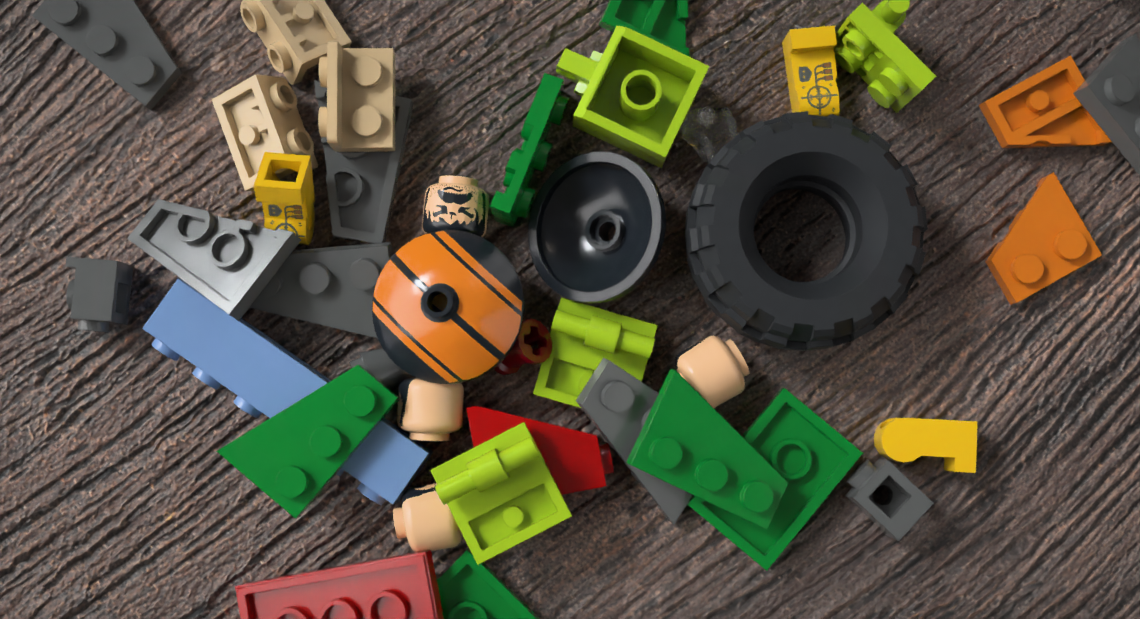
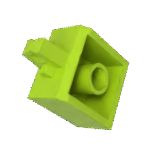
[556,26,709,168]

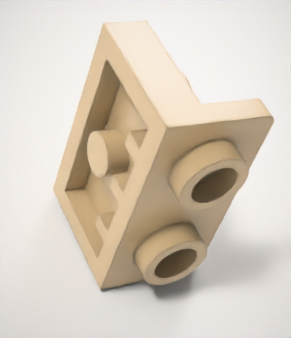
[240,0,352,85]
[318,41,395,152]
[212,74,318,191]

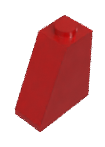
[466,406,614,495]

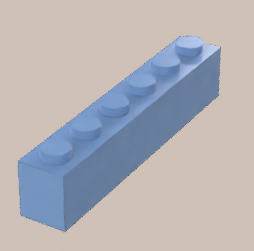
[142,278,433,505]

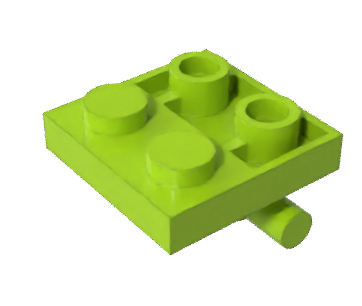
[834,0,936,113]
[533,297,658,408]
[430,422,572,565]

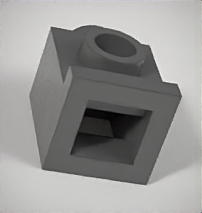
[66,257,133,333]
[845,459,934,541]

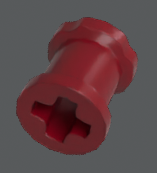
[494,319,553,375]

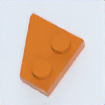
[978,55,1112,148]
[986,172,1102,305]

